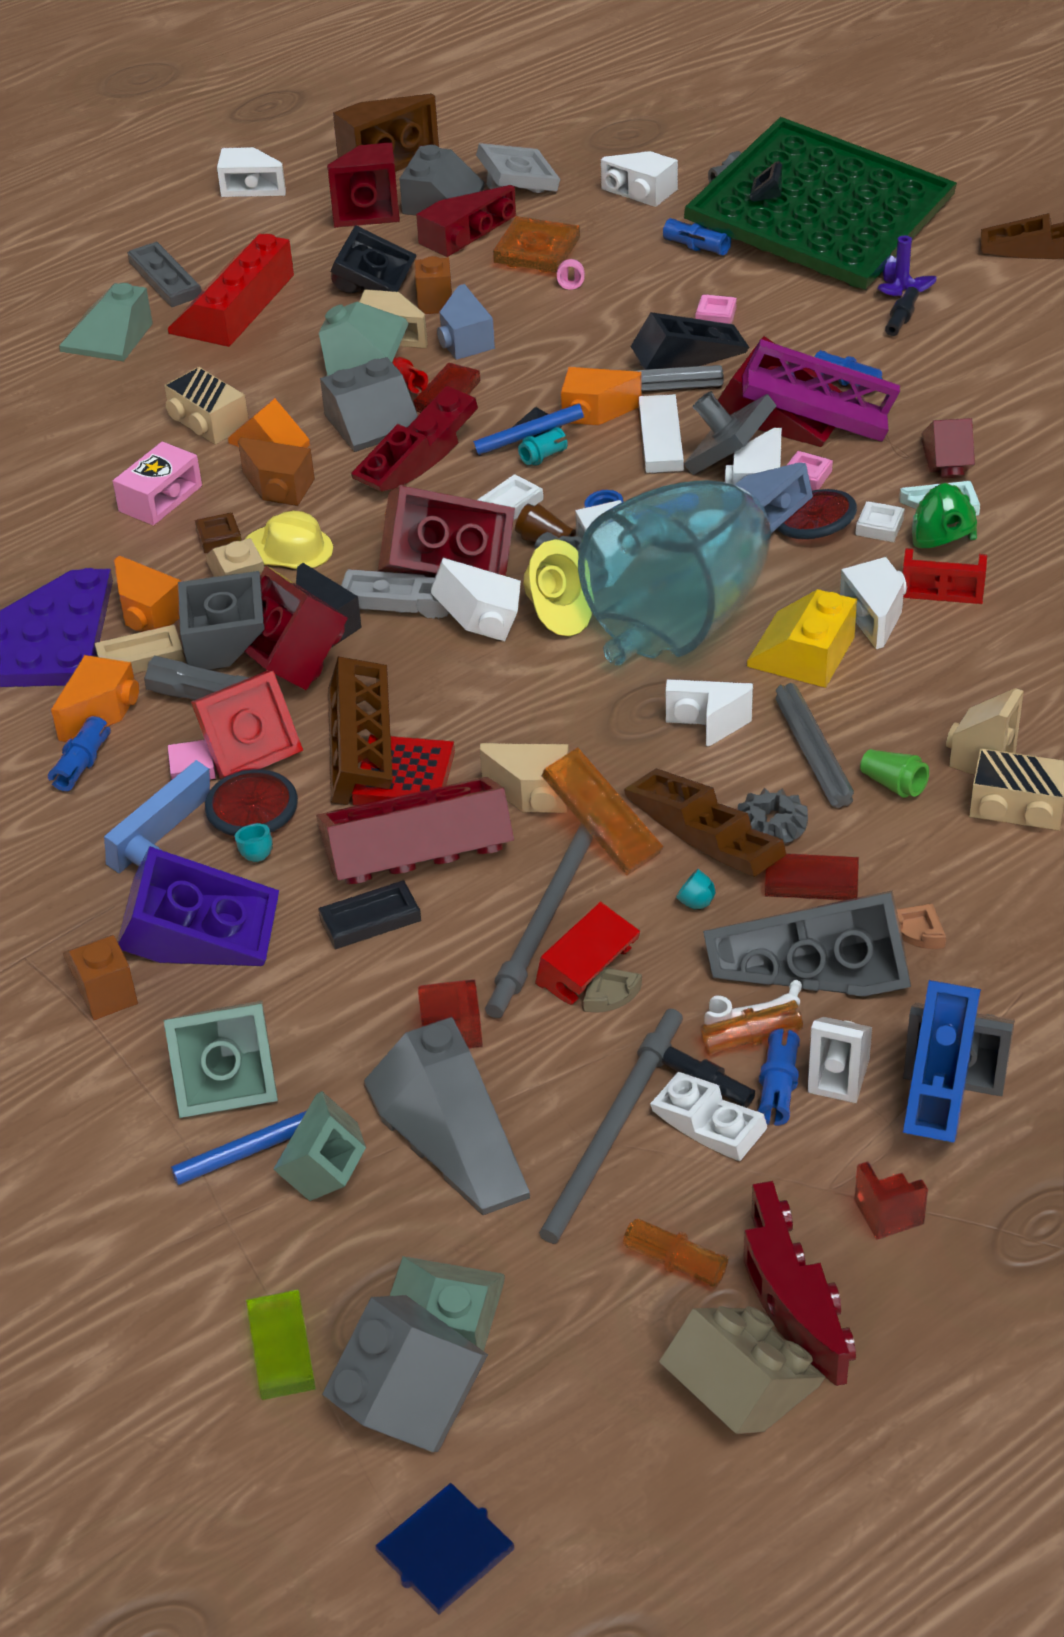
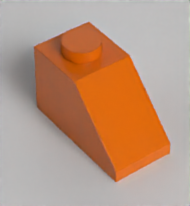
[561,367,642,425]
[114,555,181,632]
[51,655,139,742]

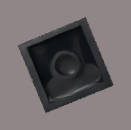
[330,225,417,293]

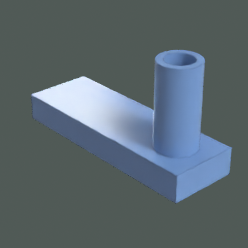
[104,760,210,873]

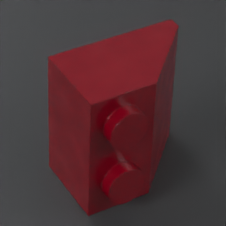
[327,142,400,228]

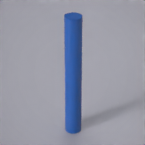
[473,403,584,455]
[171,1110,307,1185]

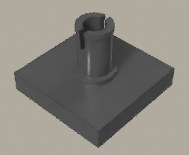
[684,391,777,475]

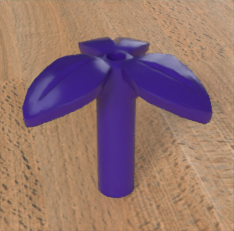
[877,235,937,296]

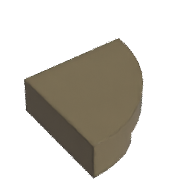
[583,967,642,1013]

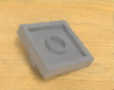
[476,143,560,193]

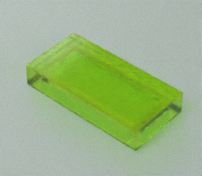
[246,1290,316,1400]

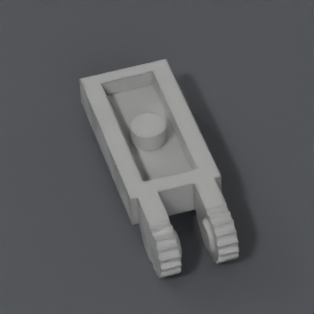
[341,569,449,619]

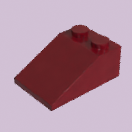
[718,336,843,447]
[378,485,515,578]
[244,566,348,690]

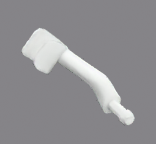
[704,980,802,1035]

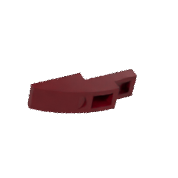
[351,386,478,492]
[743,1181,856,1386]

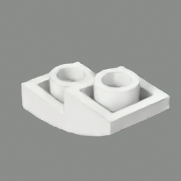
[650,1072,767,1161]

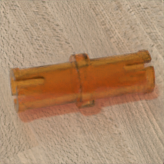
[700,999,803,1056]

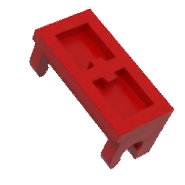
[903,548,987,604]
[535,901,640,1005]

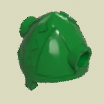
[912,483,977,548]

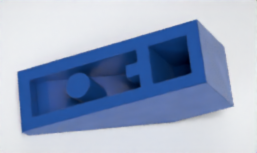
[903,980,981,1142]

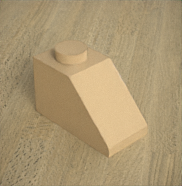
[359,290,427,348]
[206,538,264,577]
[946,688,1024,775]
[480,743,569,813]

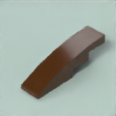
[981,213,1064,259]
[624,768,787,877]

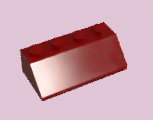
[168,234,294,347]

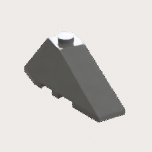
[703,890,911,996]
[364,1017,530,1215]

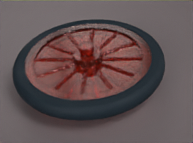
[777,489,857,540]
[205,769,298,836]

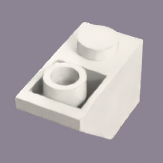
[601,151,678,207]

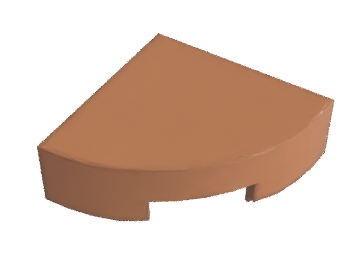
[897,904,946,949]

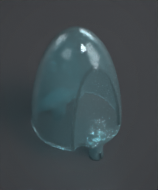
[578,480,771,666]

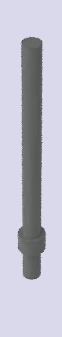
[485,816,600,1018]
[539,1009,683,1244]

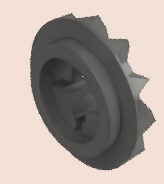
[737,788,808,844]

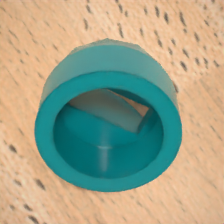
[235,823,273,862]
[675,868,716,909]

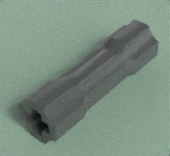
[144,655,249,700]

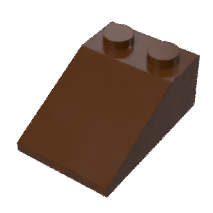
[333,93,439,172]

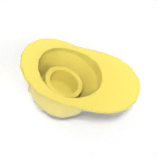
[245,511,333,569]
[523,539,592,637]

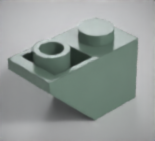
[273,1091,366,1201]

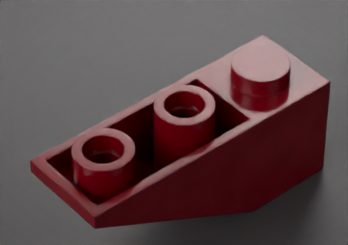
[416,185,516,257]

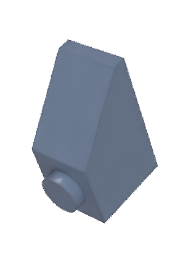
[437,284,495,360]
[722,462,813,538]

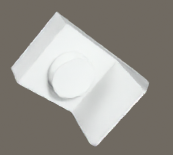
[666,679,753,746]

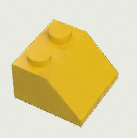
[747,589,857,688]

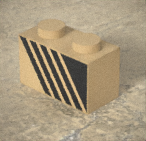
[164,367,249,444]
[969,749,1064,830]

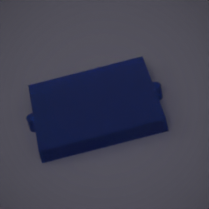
[375,1483,515,1615]

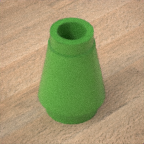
[860,749,929,798]

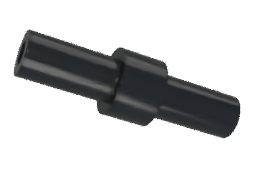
[885,287,920,336]
[662,1046,755,1108]

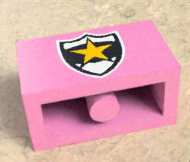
[112,442,202,526]

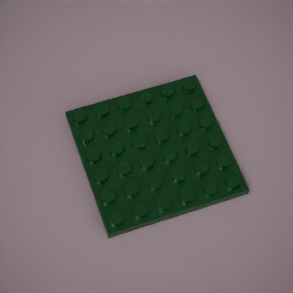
[684,117,957,290]

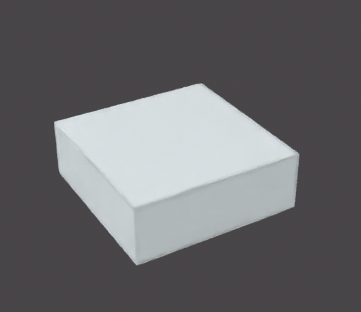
[856,501,905,542]

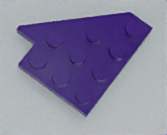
[0,568,113,687]

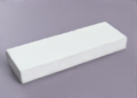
[639,394,684,473]

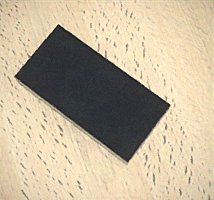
[318,880,421,950]

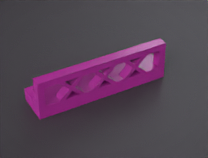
[743,339,900,442]

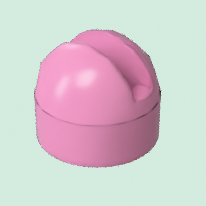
[557,259,585,290]

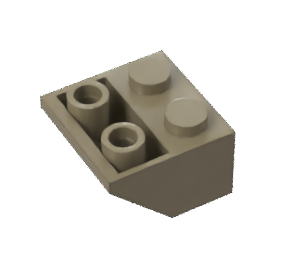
[659,1306,825,1434]

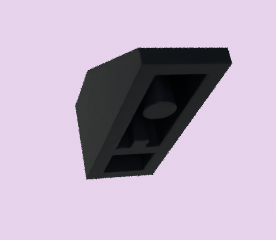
[630,312,750,370]

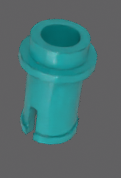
[518,427,568,466]

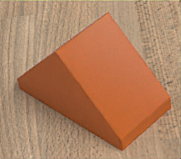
[228,398,310,448]

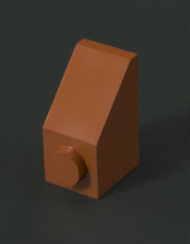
[415,256,452,314]
[238,437,315,506]
[63,935,138,1021]

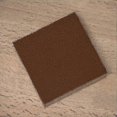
[195,512,242,554]

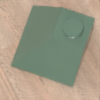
[59,283,153,362]
[319,301,409,376]
[164,1001,278,1118]
[390,1256,505,1351]

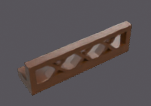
[328,656,393,805]

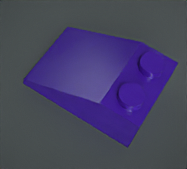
[117,846,279,966]

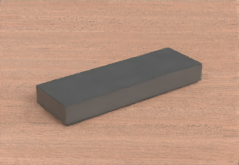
[127,242,202,308]

